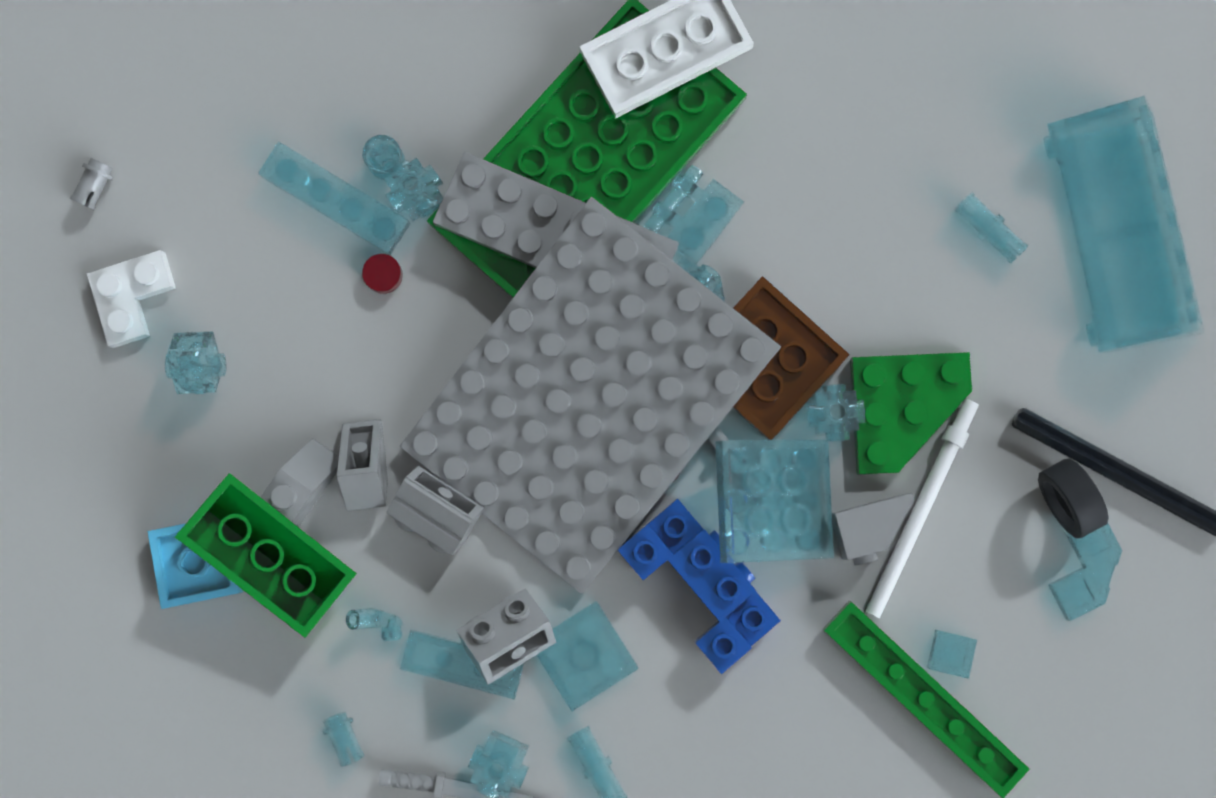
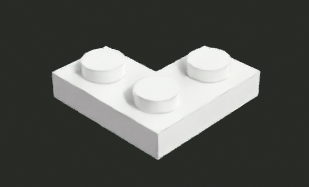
[87,250,176,348]

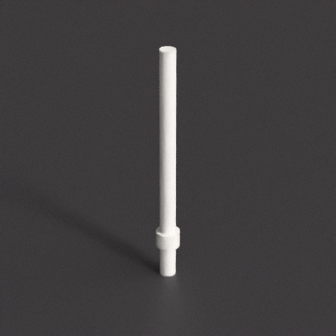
[865,399,979,618]

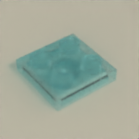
[537,600,639,711]

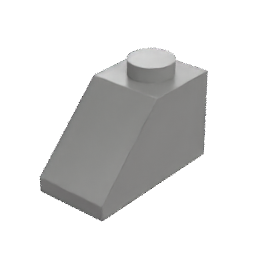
[337,419,388,511]
[261,439,339,525]
[829,493,915,565]

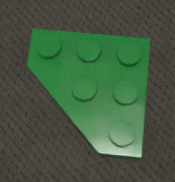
[850,352,972,475]

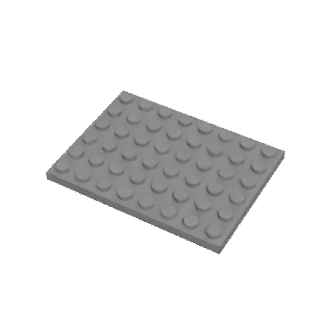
[400,197,781,594]

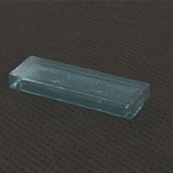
[400,629,525,700]

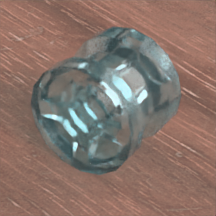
[362,135,405,180]

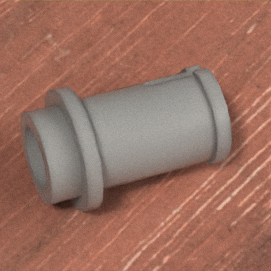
[70,158,113,210]

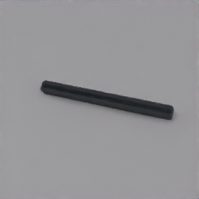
[1012,408,1216,536]

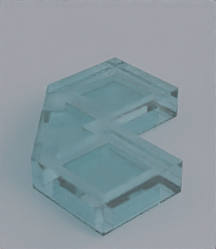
[1048,522,1122,621]

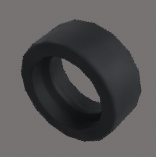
[1038,458,1109,538]

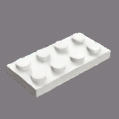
[579,0,754,119]

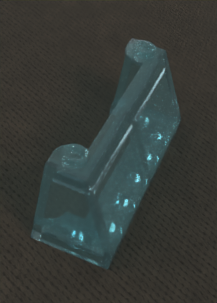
[1043,95,1205,353]

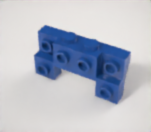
[618,499,781,674]

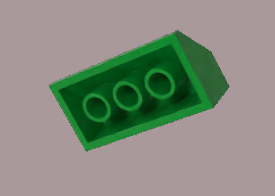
[175,473,357,638]

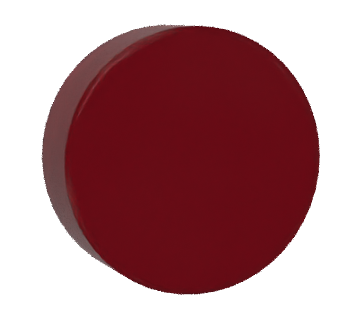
[362,254,403,294]

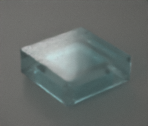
[927,629,977,679]

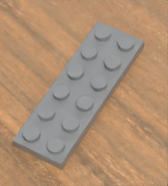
[433,152,679,268]

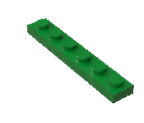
[822,601,1030,798]

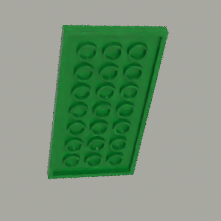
[427,0,747,298]

